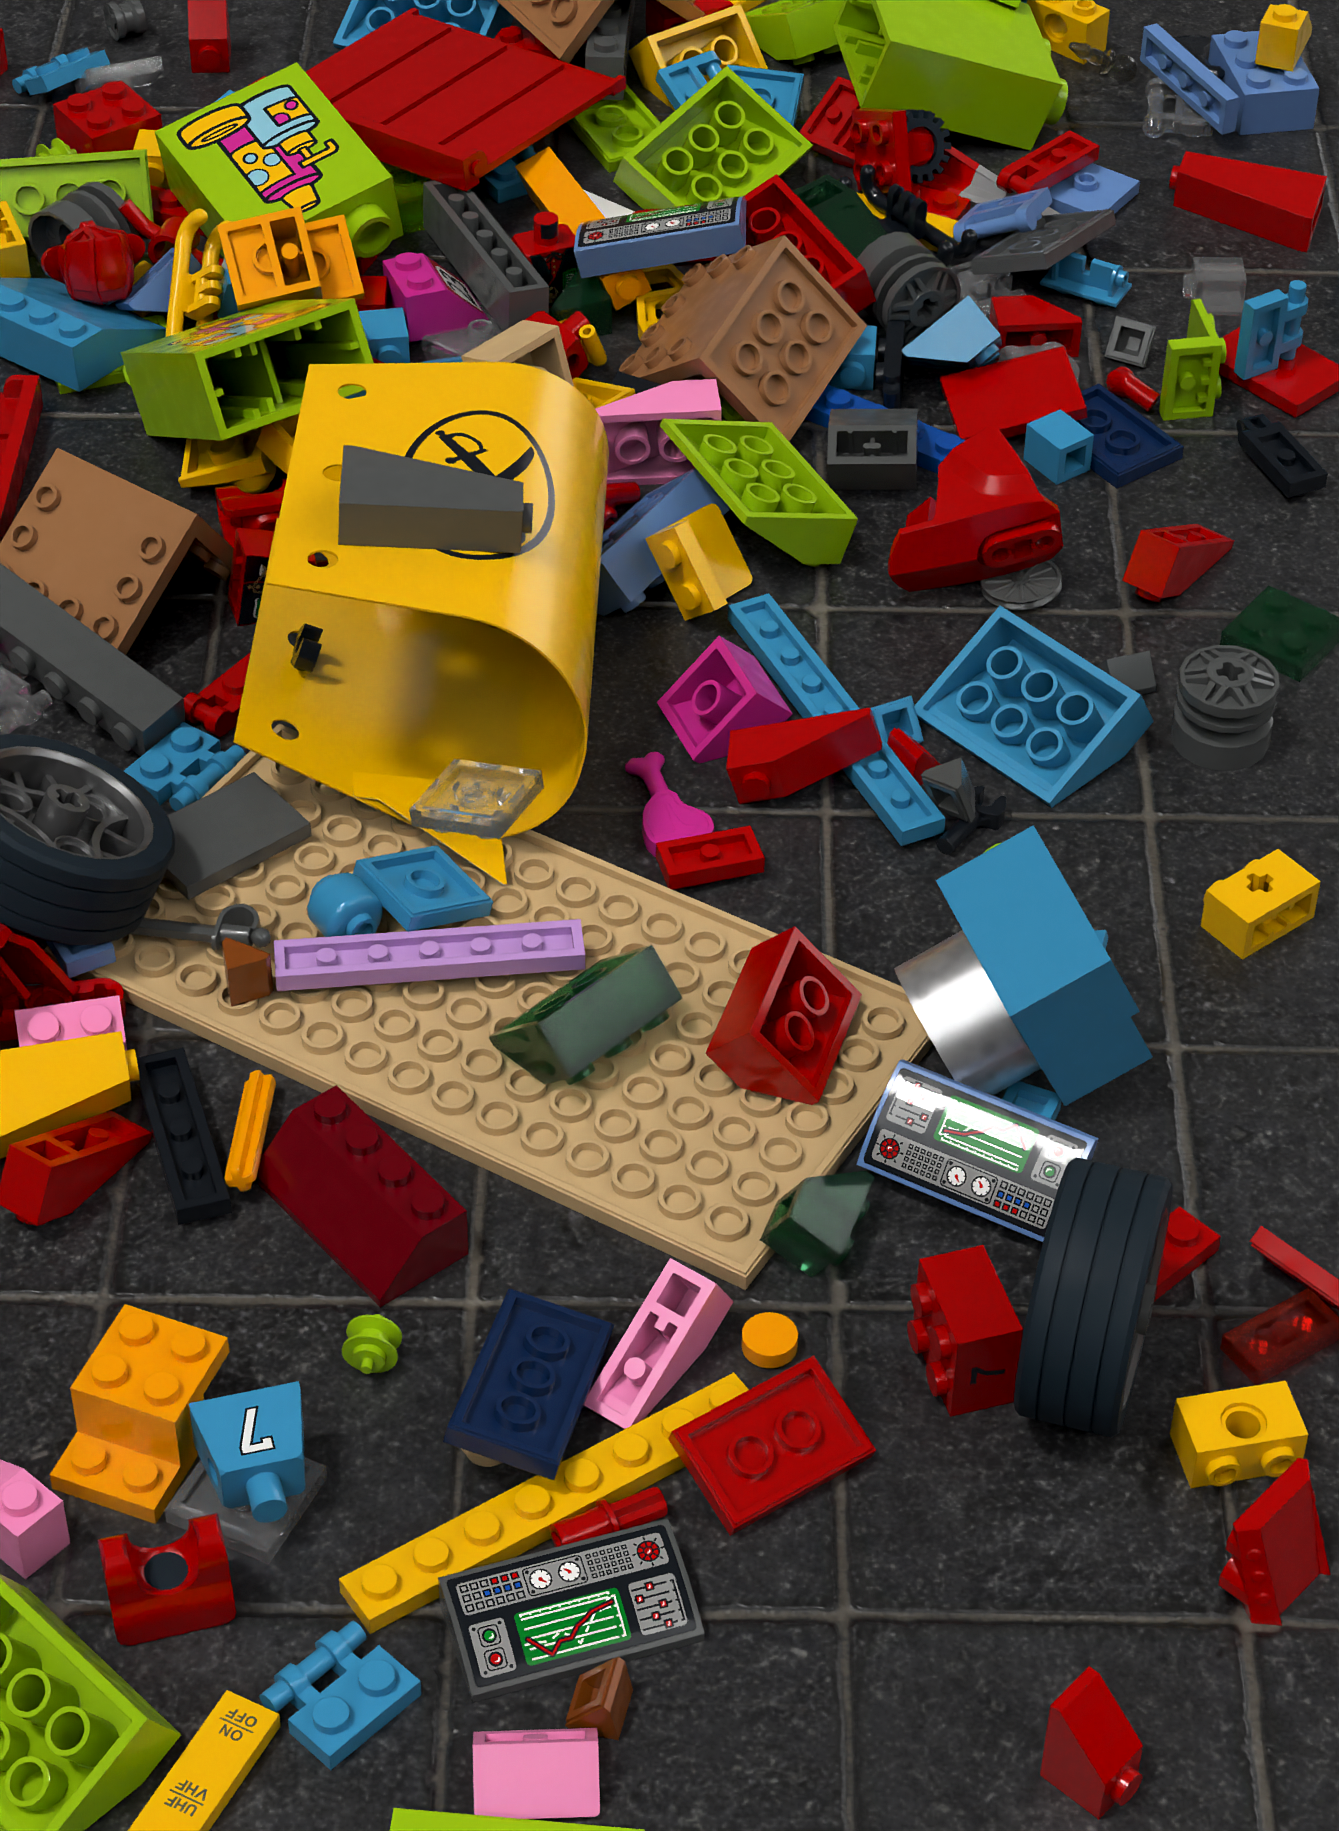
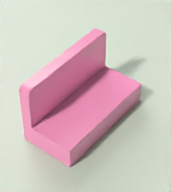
[472,1728,600,1819]

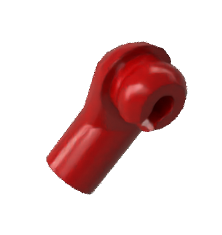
[603,482,640,529]

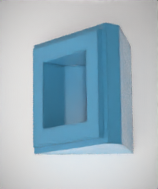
[871,696,924,743]

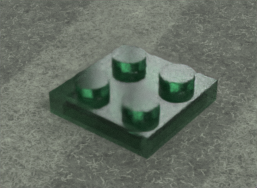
[1220,586,1339,682]

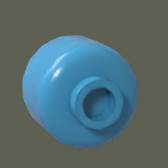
[307,872,383,937]

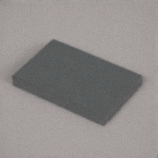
[164,772,312,900]

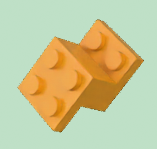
[217,206,365,311]
[49,1304,230,1524]

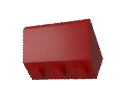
[705,926,862,1105]

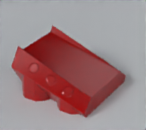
[1218,1458,1330,1626]

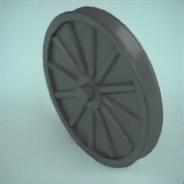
[980,560,1062,610]

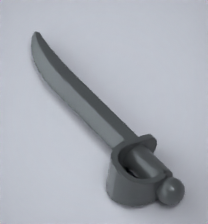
[130,904,271,950]

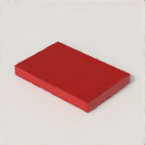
[1219,327,1339,418]
[940,346,1087,440]
[668,1355,876,1536]

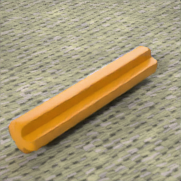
[224,1070,276,1192]

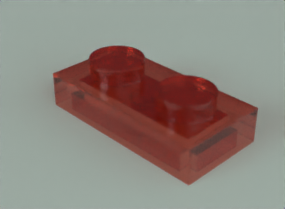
[1220,1288,1339,1385]

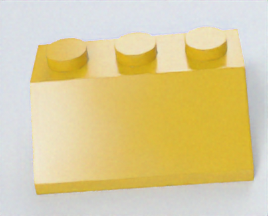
[628,4,768,111]

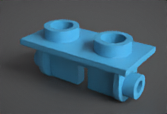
[1040,252,1132,308]

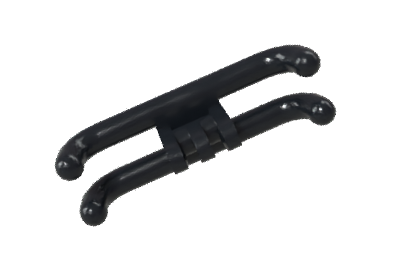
[836,164,978,267]

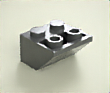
[827,409,918,490]

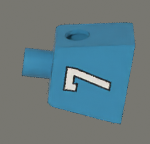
[189,1381,306,1523]

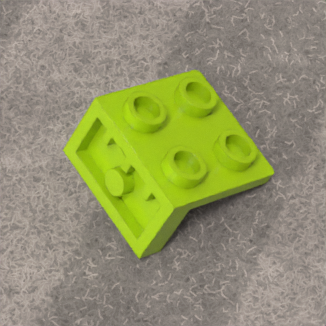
[1159,299,1226,421]

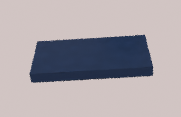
[443,1289,614,1480]

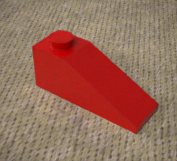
[1122,524,1235,602]
[726,707,882,804]
[0,1110,152,1226]

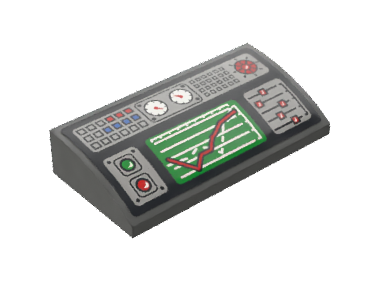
[438,1518,705,1703]

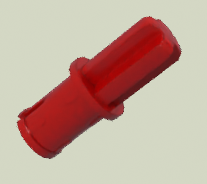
[550,1487,668,1547]

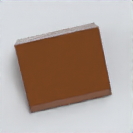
[222,937,274,1006]
[565,1657,633,1741]

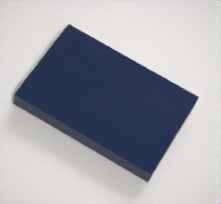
[1076,384,1184,489]

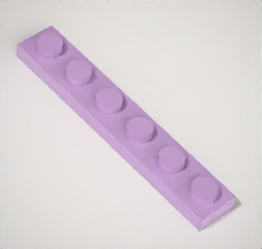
[274,919,585,991]

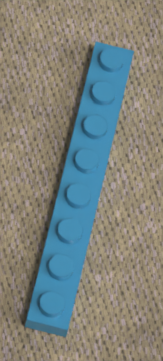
[728,593,945,846]

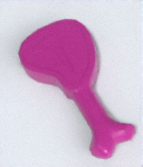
[625,752,715,857]

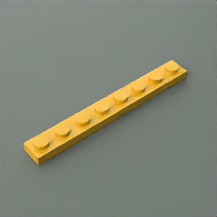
[339,1372,749,1634]

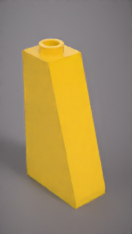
[0,1031,140,1159]

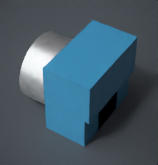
[894,825,1153,1106]

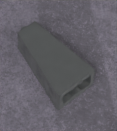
[338,445,533,553]

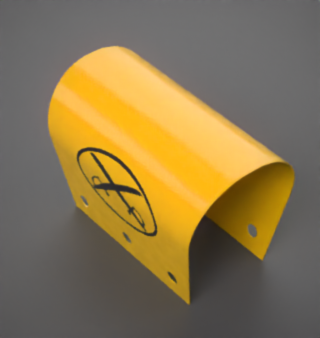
[233,362,609,839]

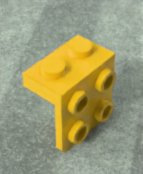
[645,503,752,621]

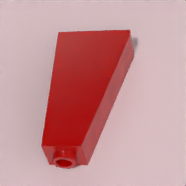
[1169,151,1327,253]

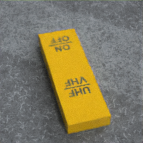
[128,1690,281,1831]

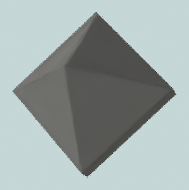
[1104,316,1157,368]

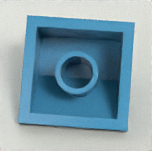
[901,295,1002,371]

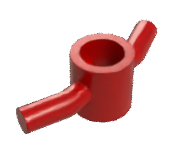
[118,198,224,266]

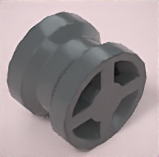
[103,0,147,41]

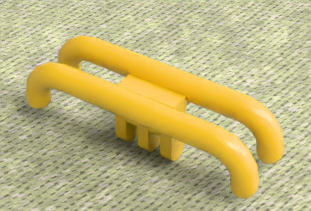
[165,208,231,337]

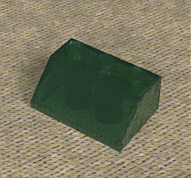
[489,945,682,1085]

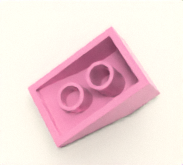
[595,379,722,485]

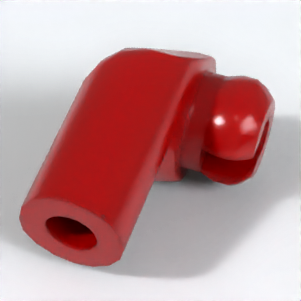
[1106,366,1161,412]

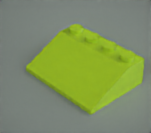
[745,0,844,65]
[613,66,813,210]
[660,418,858,567]
[0,1574,181,1831]

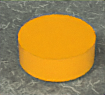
[741,1312,798,1368]

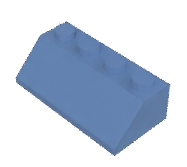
[597,468,730,616]

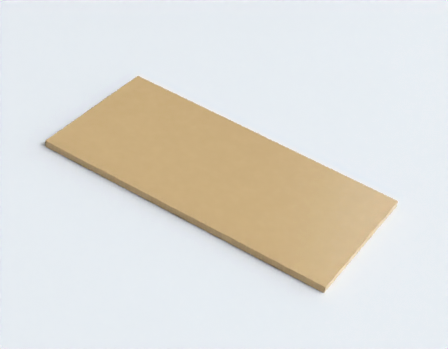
[44,723,933,1290]

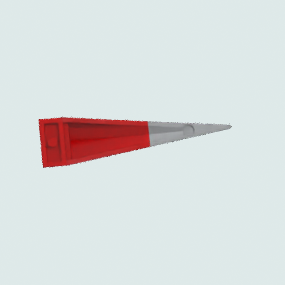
[799,76,1060,216]

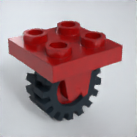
[850,108,951,193]

